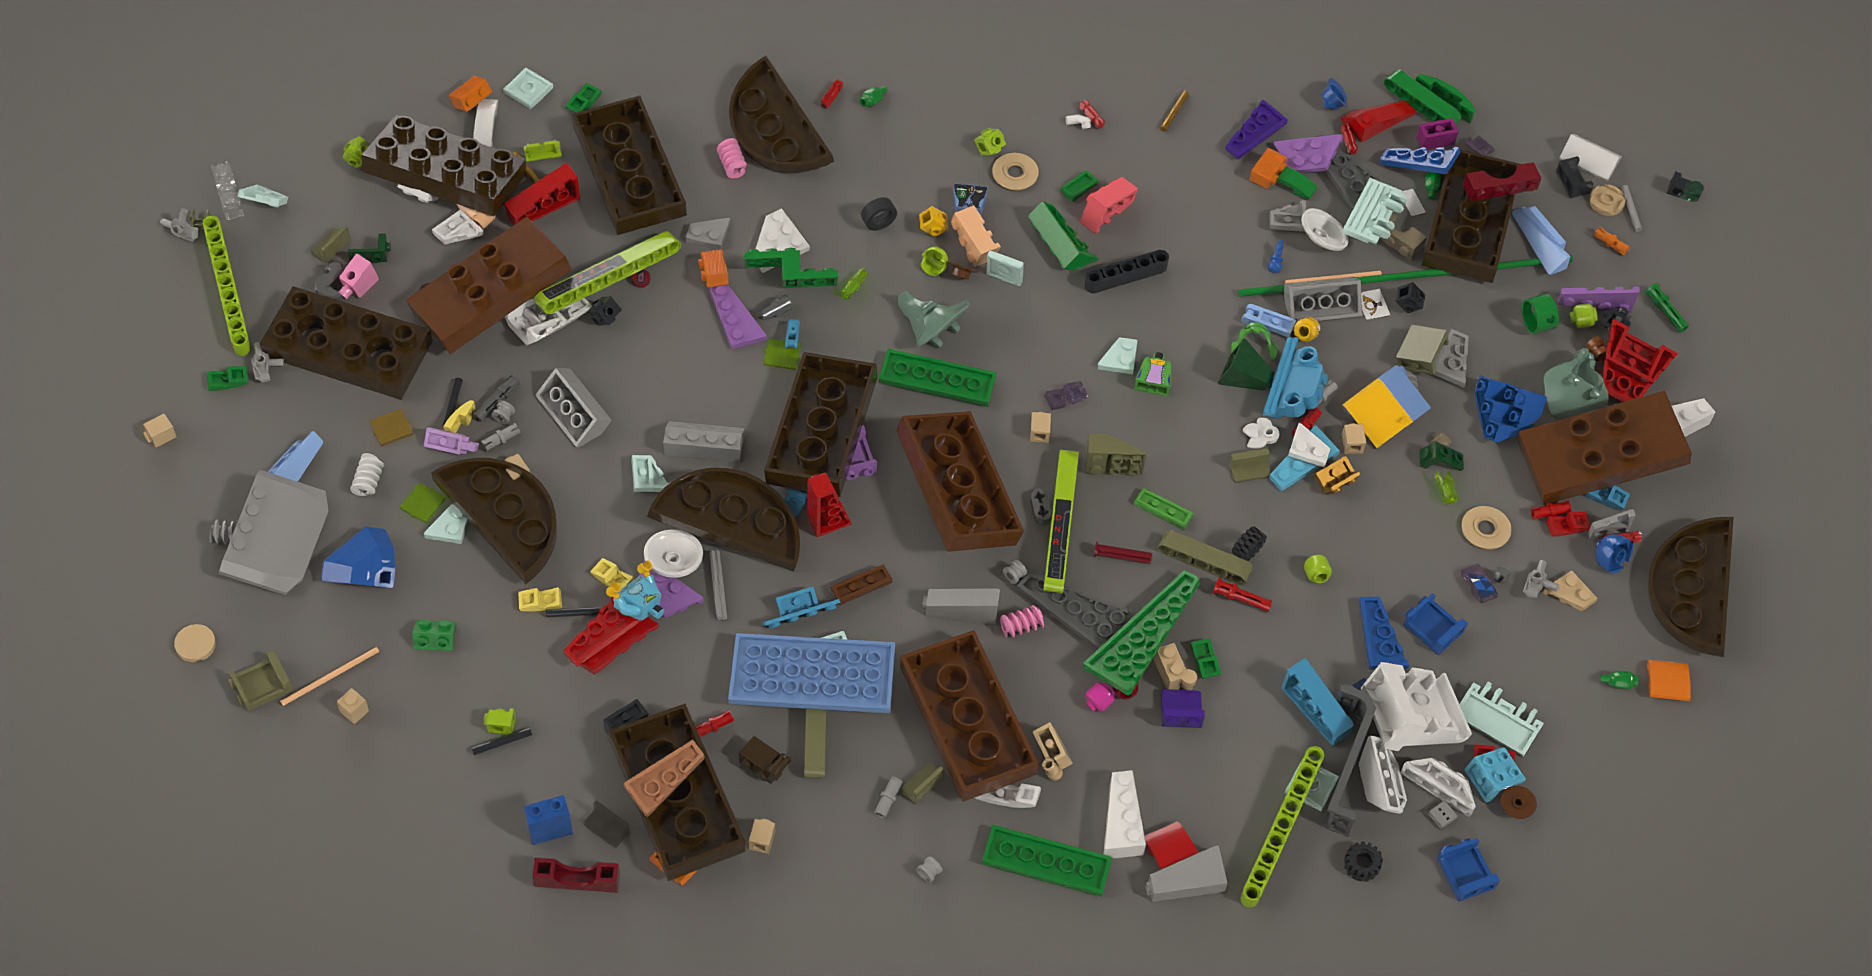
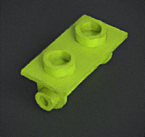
[523,140,562,162]

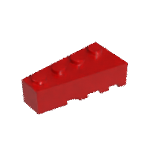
[505,163,580,225]
[808,472,852,537]

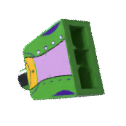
[1134,352,1171,397]

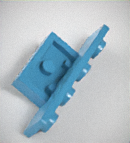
[762,587,840,629]

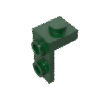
[348,233,391,263]
[1420,441,1464,471]

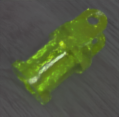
[1435,471,1459,504]

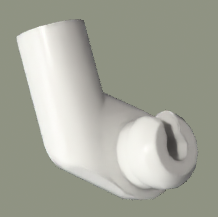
[1066,115,1091,129]

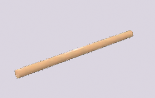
[1285,271,1381,284]
[280,647,379,706]

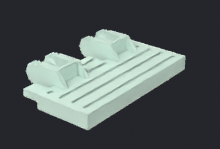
[1342,178,1408,244]
[1459,682,1544,757]

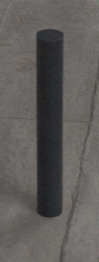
[443,378,463,427]
[546,607,602,617]
[471,727,532,755]

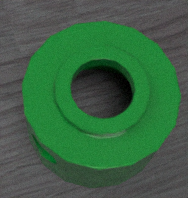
[1521,294,1559,335]

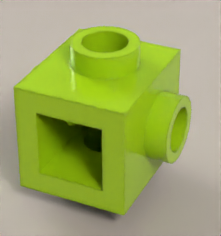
[974,128,1006,155]
[342,136,370,168]

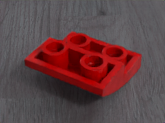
[1144,821,1198,870]

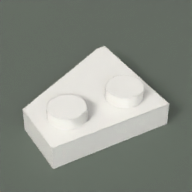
[432,209,484,244]

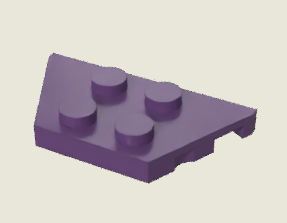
[1274,134,1343,173]
[639,559,704,618]

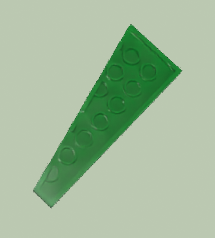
[1083,570,1200,696]

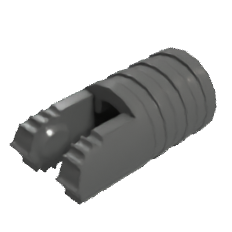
[758,294,793,320]

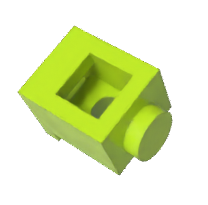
[484,708,516,735]

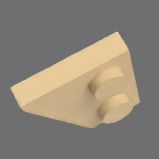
[1543,571,1598,612]

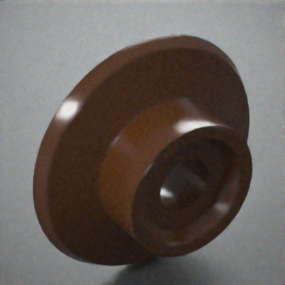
[948,261,978,280]
[1500,786,1537,819]

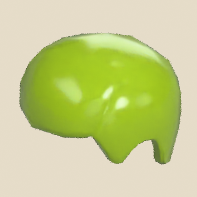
[920,247,948,276]

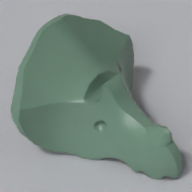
[898,291,971,348]
[1543,348,1608,420]

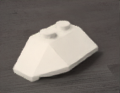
[1358,736,1407,814]
[1400,758,1476,818]

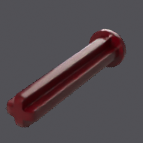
[1094,542,1152,564]

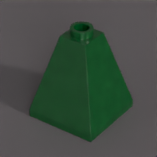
[1218,338,1274,391]

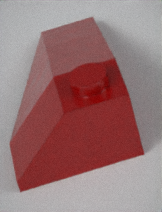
[1340,100,1417,143]

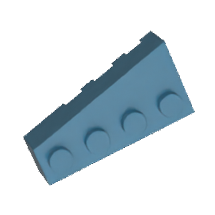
[1281,658,1354,746]

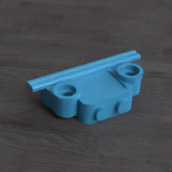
[1263,337,1328,419]

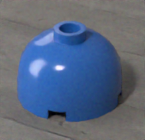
[1596,534,1634,574]

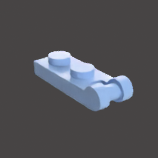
[1241,304,1296,337]

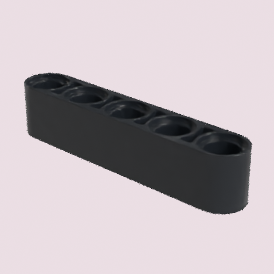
[1085,250,1169,293]

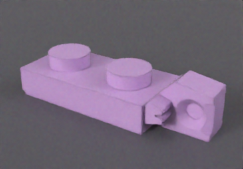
[424,427,479,455]

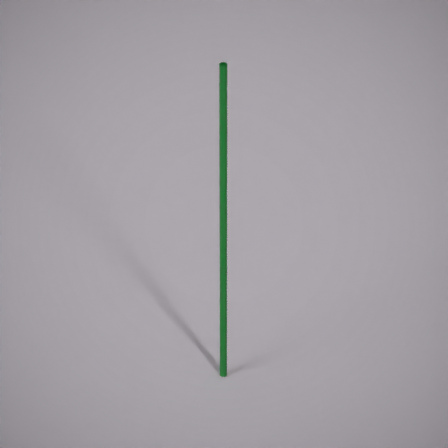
[1238,255,1573,297]

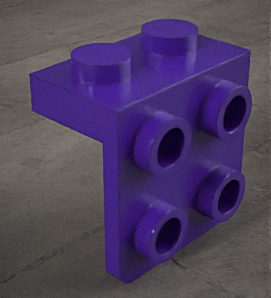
[1161,689,1205,728]

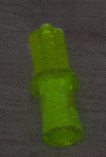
[839,268,868,300]

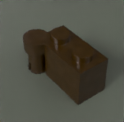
[739,736,791,784]

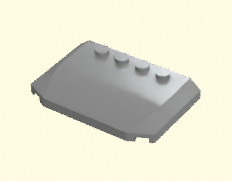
[219,469,329,596]

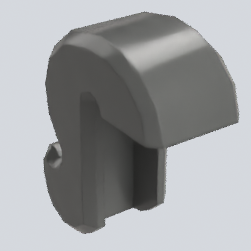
[314,262,344,302]

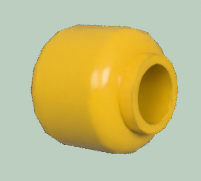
[1294,317,1320,342]

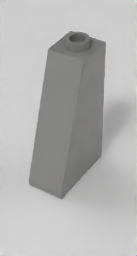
[922,589,1000,625]
[1146,846,1228,902]

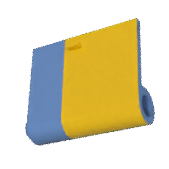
[1342,365,1431,449]

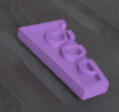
[709,285,767,350]
[1558,286,1639,313]

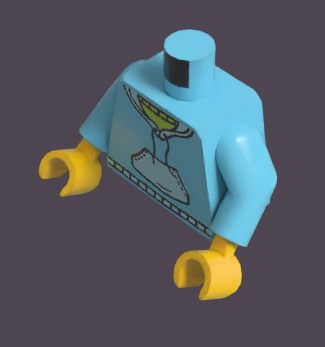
[606,560,664,620]

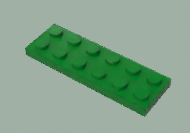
[879,349,997,407]
[982,825,1112,897]

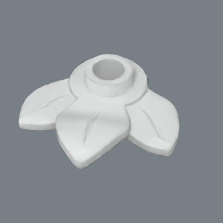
[1243,418,1280,449]

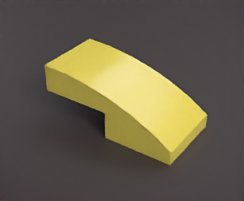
[444,400,476,433]
[590,558,635,589]
[518,587,562,611]

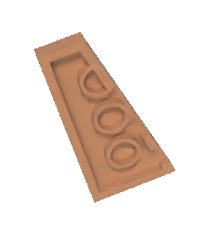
[624,740,705,817]

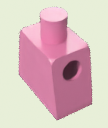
[339,254,379,300]

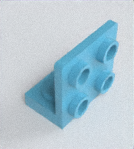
[1464,747,1526,803]

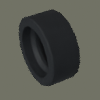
[861,197,897,231]

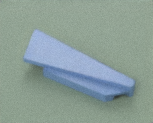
[1512,206,1570,275]
[268,431,323,482]

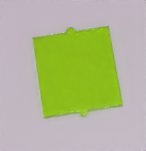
[764,338,801,370]
[400,483,446,523]

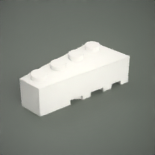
[1672,398,1715,437]
[1103,771,1146,858]

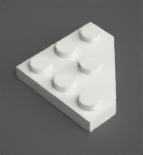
[756,208,810,273]

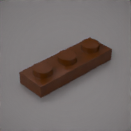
[831,564,892,606]

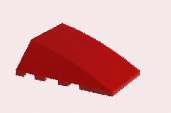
[1602,319,1679,403]

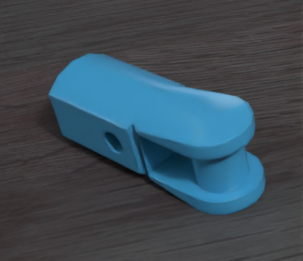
[785,319,800,349]

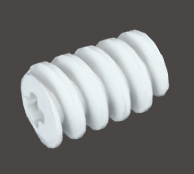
[350,453,384,496]

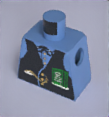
[953,183,988,216]

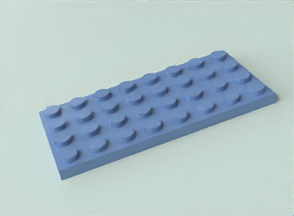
[728,633,895,713]

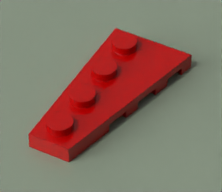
[564,597,640,667]
[580,617,659,675]

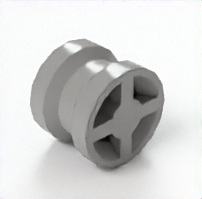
[491,401,515,425]
[1003,560,1027,585]
[916,856,943,883]

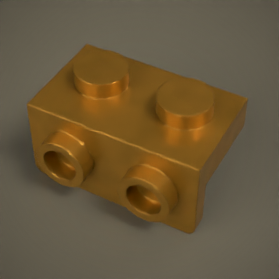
[1313,456,1361,494]

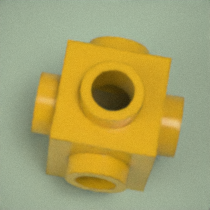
[919,206,948,237]

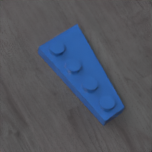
[1380,147,1460,174]
[1359,597,1410,670]

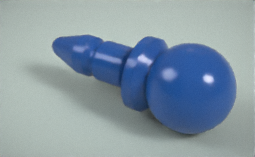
[1268,240,1283,273]

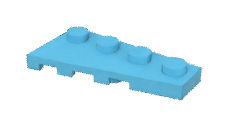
[1269,425,1340,492]

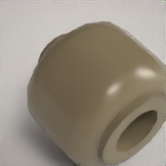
[1431,432,1451,447]

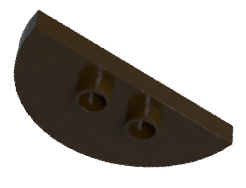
[729,55,835,173]
[431,458,557,585]
[647,468,800,572]
[1648,517,1734,657]

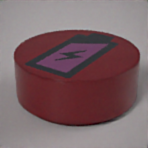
[632,269,651,288]

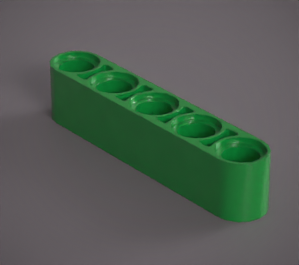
[1384,69,1461,124]

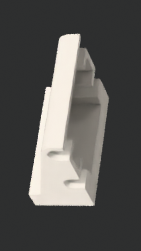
[1361,662,1472,751]

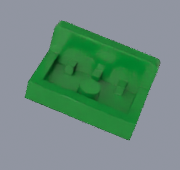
[412,619,457,651]

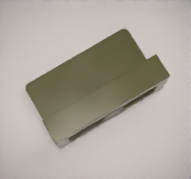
[311,226,351,264]
[1229,448,1271,483]
[901,762,945,804]

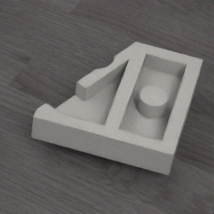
[686,218,730,249]

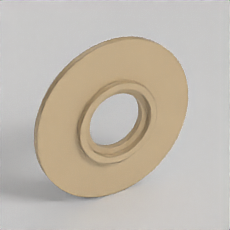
[992,153,1039,191]
[1461,506,1511,550]

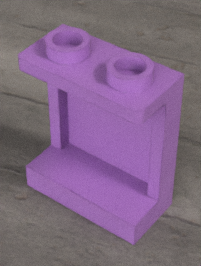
[846,425,877,481]

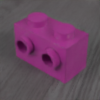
[1416,118,1459,150]

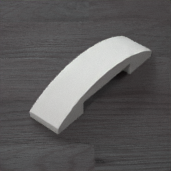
[473,99,498,147]
[975,783,1041,808]

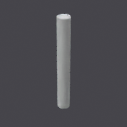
[1621,185,1642,232]

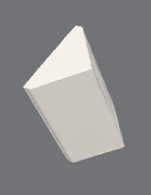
[1559,134,1622,182]

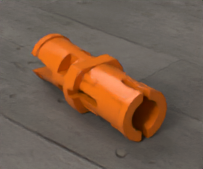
[1593,227,1630,256]

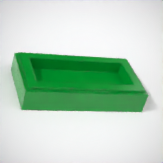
[1060,170,1099,202]

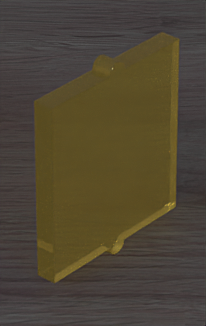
[370,409,413,446]

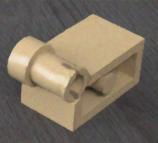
[1154,643,1197,690]
[1033,722,1073,781]

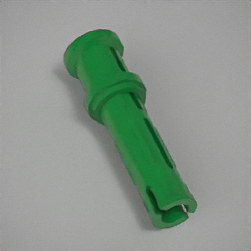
[1645,283,1689,333]

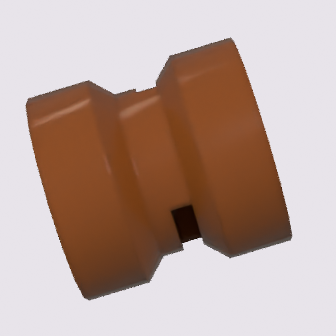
[1585,336,1607,362]

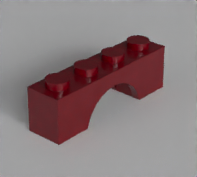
[1463,162,1541,201]
[532,857,620,893]

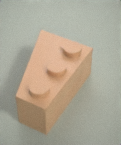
[951,206,1001,267]

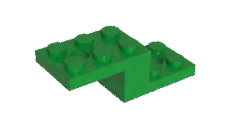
[744,248,838,288]

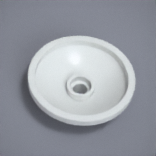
[1302,208,1349,251]
[644,530,703,578]

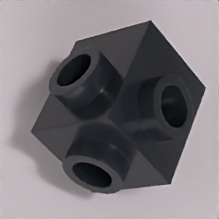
[1395,282,1425,313]
[588,296,622,326]
[1602,306,1632,331]

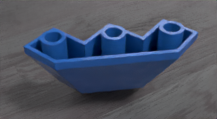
[1474,375,1547,442]
[321,527,395,588]

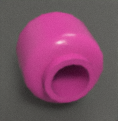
[1085,682,1115,712]

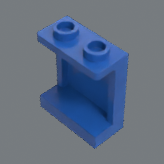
[1403,593,1468,655]
[524,795,573,845]
[1437,838,1500,902]

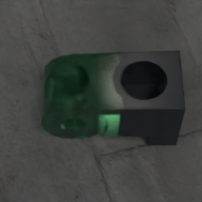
[1667,171,1704,202]

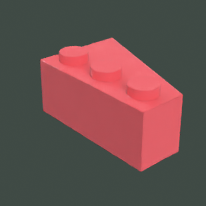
[1080,177,1138,234]

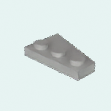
[1434,329,1469,388]

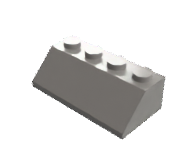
[1284,277,1362,323]
[535,368,612,447]
[663,421,745,462]

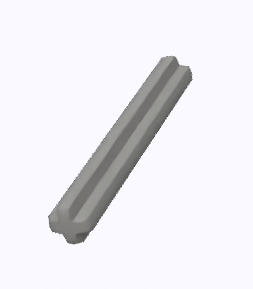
[709,550,727,621]

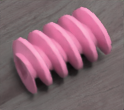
[717,138,747,178]
[1000,605,1044,638]

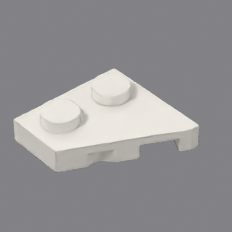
[1288,423,1331,467]

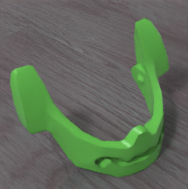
[1231,323,1278,361]

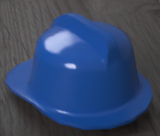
[1321,78,1347,110]

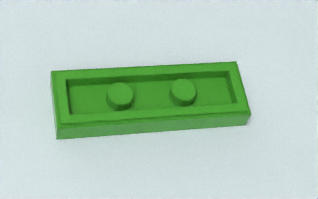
[1134,488,1194,530]

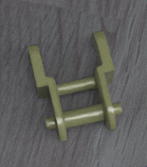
[189,209,210,231]

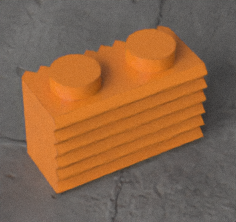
[449,76,492,112]
[1249,148,1287,189]
[698,249,729,288]

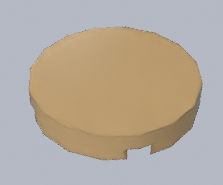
[1589,185,1626,216]
[174,624,216,663]

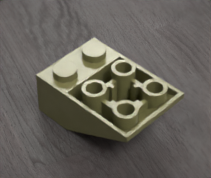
[1085,433,1146,476]

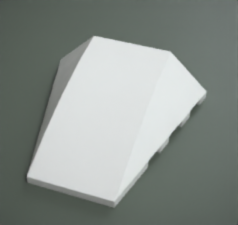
[505,295,592,346]

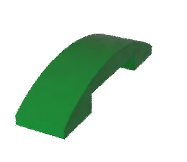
[1416,74,1476,123]

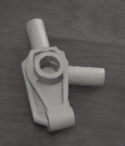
[160,209,198,242]
[251,342,284,383]
[1523,560,1559,599]

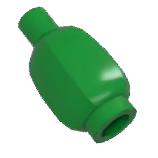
[859,86,888,108]
[1425,171,1442,200]
[1601,671,1638,690]

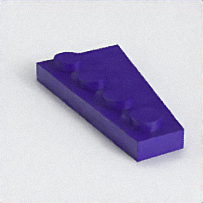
[1225,99,1288,160]

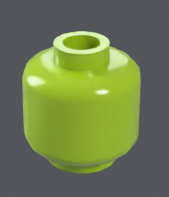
[1570,303,1597,328]
[1304,555,1332,583]

